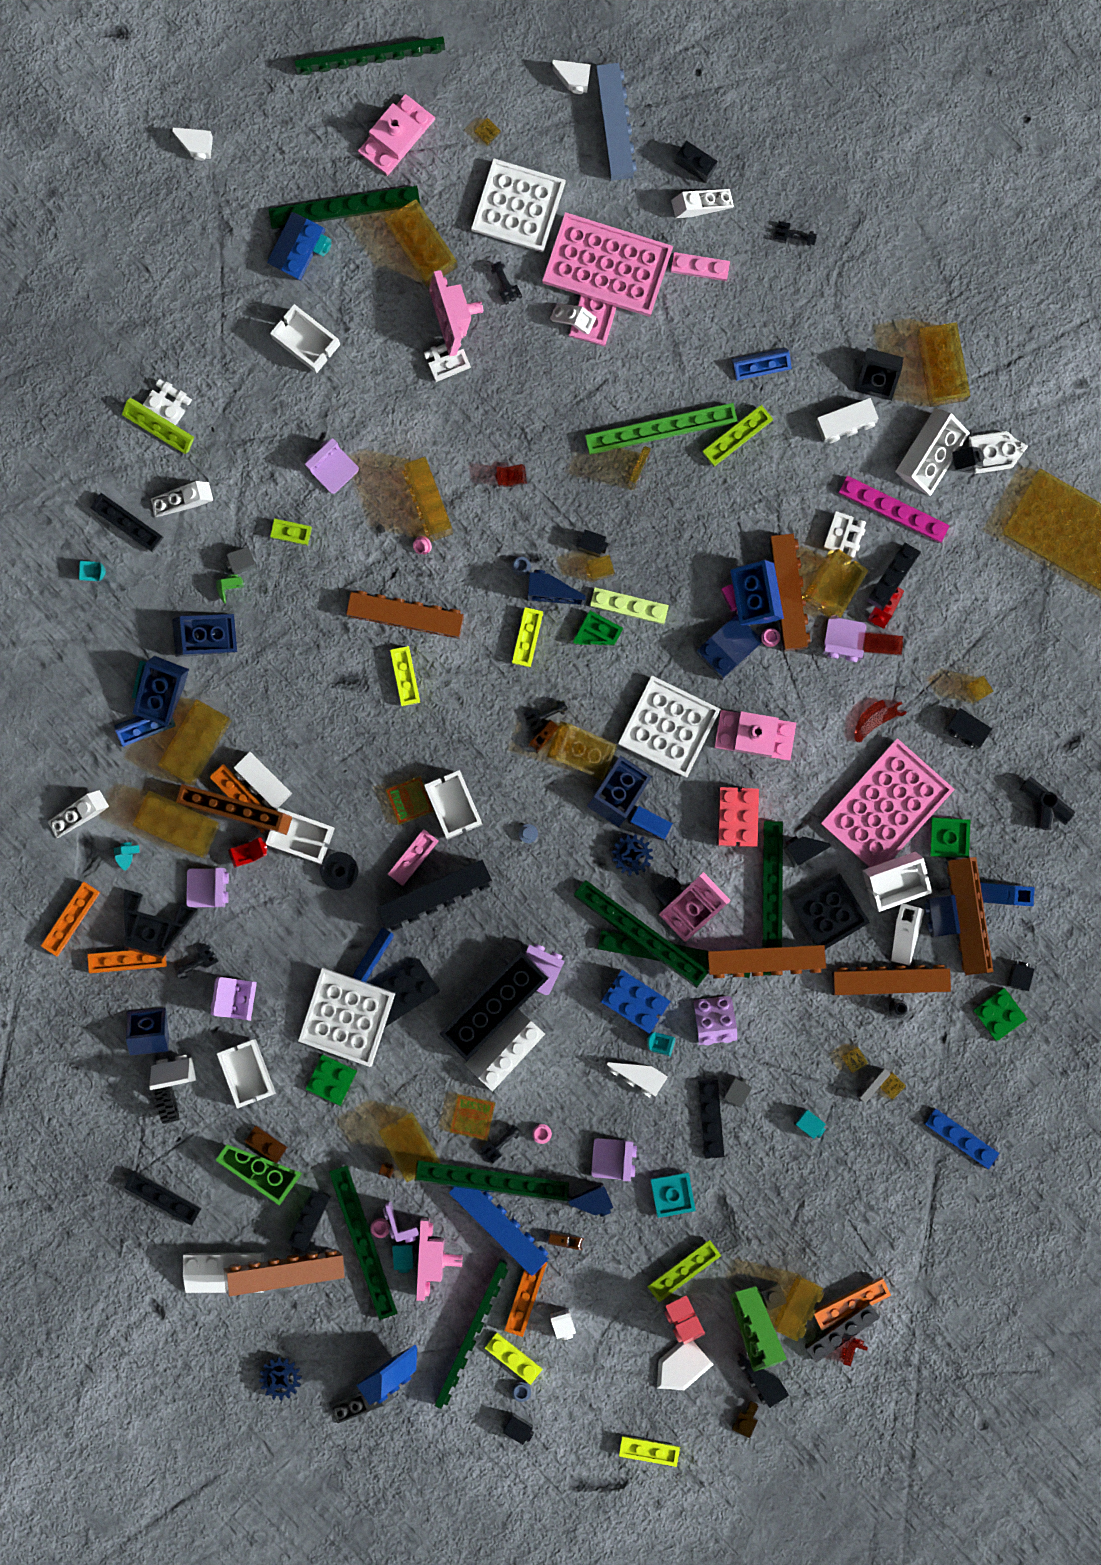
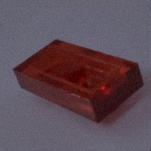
[863,633,903,656]

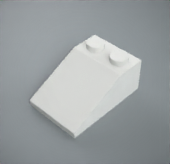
[149,1055,196,1090]

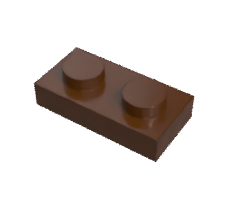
[245,1125,288,1163]

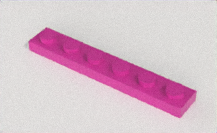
[838,475,950,544]

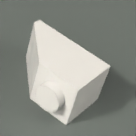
[553,60,590,94]
[173,128,213,161]
[550,1309,576,1341]

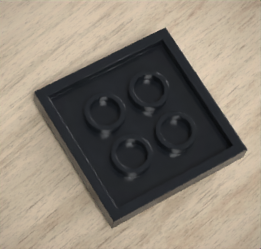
[790,873,870,950]

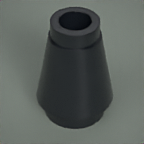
[889,999,908,1019]

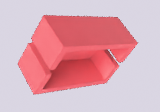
[717,787,759,848]
[664,1295,705,1344]

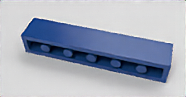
[449,1187,549,1276]

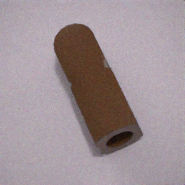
[528,719,559,753]
[378,1162,395,1179]
[548,1231,585,1250]

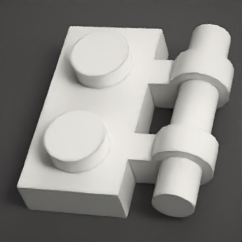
[424,344,471,382]
[143,379,192,425]
[823,511,866,558]

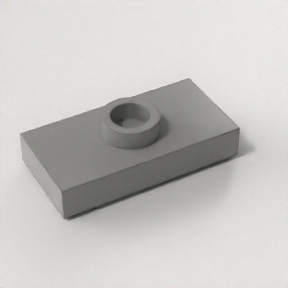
[858,1068,890,1102]

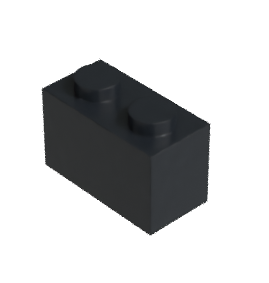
[675,140,718,183]
[945,708,992,750]

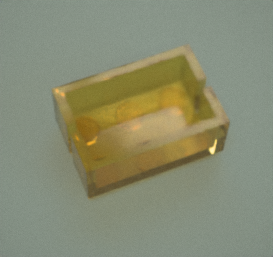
[802,549,868,619]
[378,1111,442,1182]
[773,1274,824,1341]

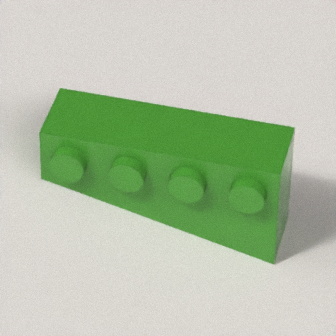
[216,1144,302,1206]
[729,1286,787,1372]

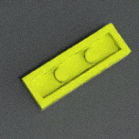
[512,607,543,668]
[390,646,421,706]
[485,1332,543,1385]
[619,1436,680,1467]

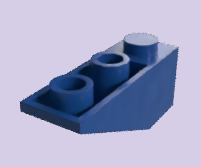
[980,883,1035,906]

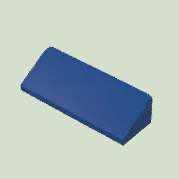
[732,348,792,381]
[115,716,176,747]
[353,928,394,982]

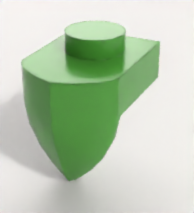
[216,575,244,603]

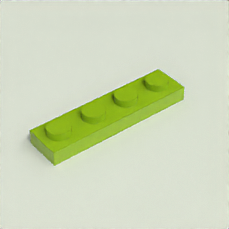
[122,397,194,454]
[702,405,773,467]
[647,1239,721,1302]

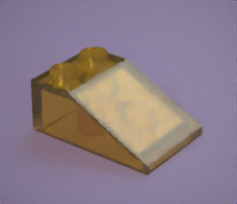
[546,721,618,780]

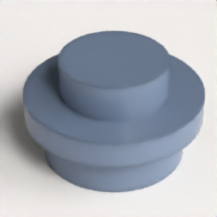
[512,557,531,576]
[519,824,538,843]
[512,1382,531,1402]

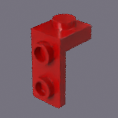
[868,587,904,629]
[228,837,267,868]

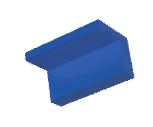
[630,806,673,841]

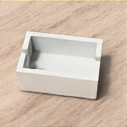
[270,304,340,374]
[424,770,483,840]
[266,808,335,864]
[862,851,932,912]
[217,1039,276,1108]

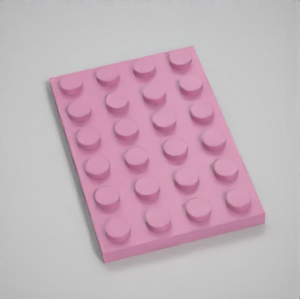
[542,212,673,317]
[821,738,955,868]

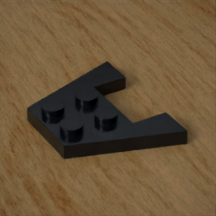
[124,889,198,959]

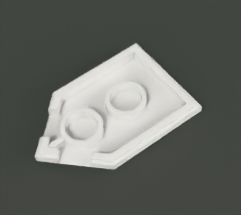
[968,431,1028,474]
[657,1341,714,1390]

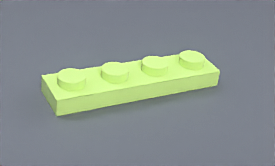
[590,587,669,625]

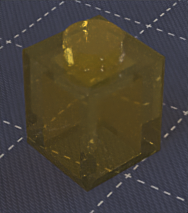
[585,555,615,582]
[964,675,994,704]

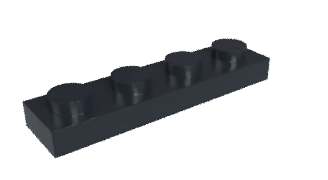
[90,493,164,553]
[867,543,921,611]
[698,1079,725,1159]
[124,1170,202,1226]
[805,1301,880,1363]

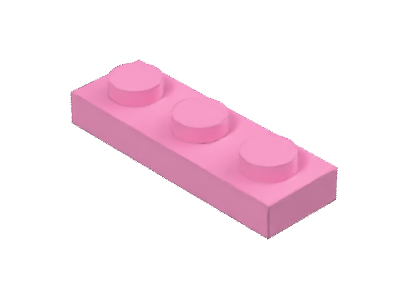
[671,252,730,281]
[388,829,439,886]

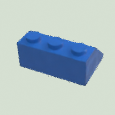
[267,212,326,281]
[730,560,784,625]
[357,1345,417,1405]

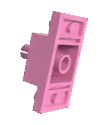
[358,94,435,176]
[429,270,483,357]
[714,710,796,761]
[659,872,731,942]
[416,1218,463,1301]

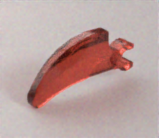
[854,700,907,743]

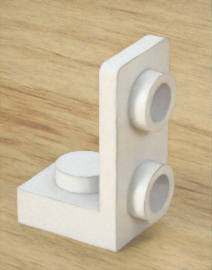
[550,303,596,334]

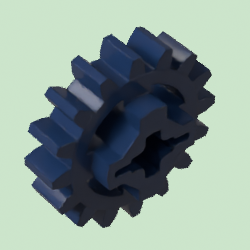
[612,834,653,876]
[259,1356,302,1401]

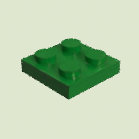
[930,818,971,858]
[973,988,1027,1042]
[306,1054,357,1106]

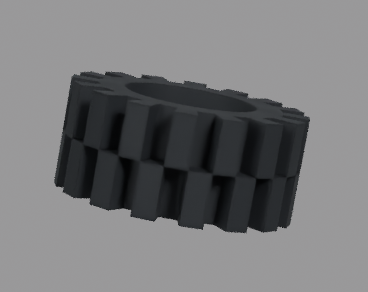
[155,1086,179,1124]

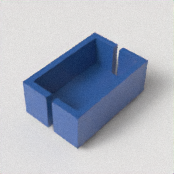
[601,970,671,1034]

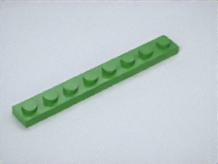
[585,403,738,455]

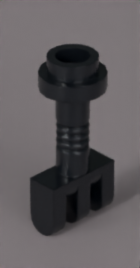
[773,221,817,246]
[491,261,523,305]
[524,700,568,731]
[174,945,219,979]
[480,1124,521,1164]

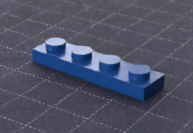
[924,1108,1000,1169]

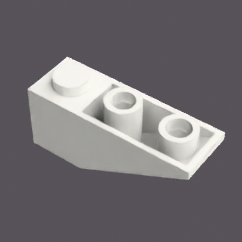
[671,189,734,218]
[151,481,213,517]
[48,790,109,838]
[891,903,925,966]
[606,1062,668,1097]

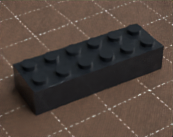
[376,859,493,932]
[439,950,550,1061]

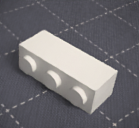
[816,398,879,443]
[234,752,292,810]

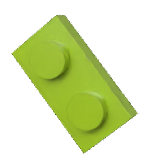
[270,518,312,546]

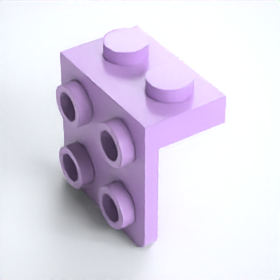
[305,438,359,494]
[822,617,866,663]
[187,868,229,907]
[526,943,565,995]
[210,977,257,1021]
[694,996,737,1045]
[591,1138,637,1181]
[383,1201,420,1243]

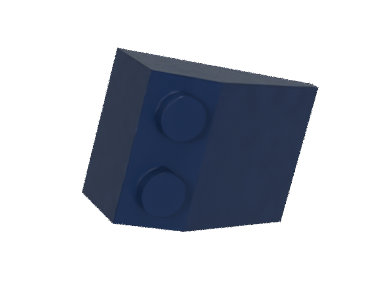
[528,570,586,605]
[172,614,237,657]
[696,614,762,680]
[132,656,189,727]
[587,755,652,828]

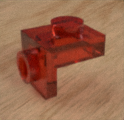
[496,464,527,488]
[839,1338,868,1367]

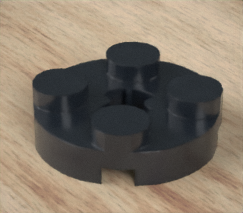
[320,852,359,891]

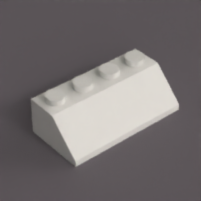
[895,408,970,496]
[465,1009,545,1092]
[183,1253,264,1293]

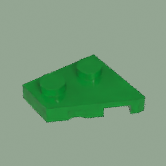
[573,611,623,646]

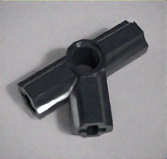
[1019,776,1075,830]

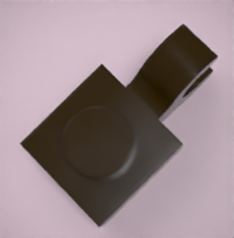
[732,1401,759,1438]

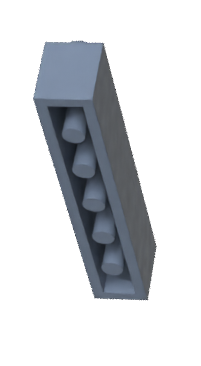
[596,63,637,181]

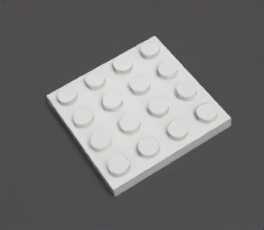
[471,159,566,253]
[618,676,720,778]
[298,968,395,1067]

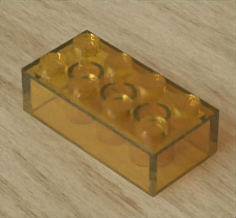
[384,199,458,288]
[916,322,970,407]
[402,456,453,542]
[158,699,232,786]
[133,791,221,859]

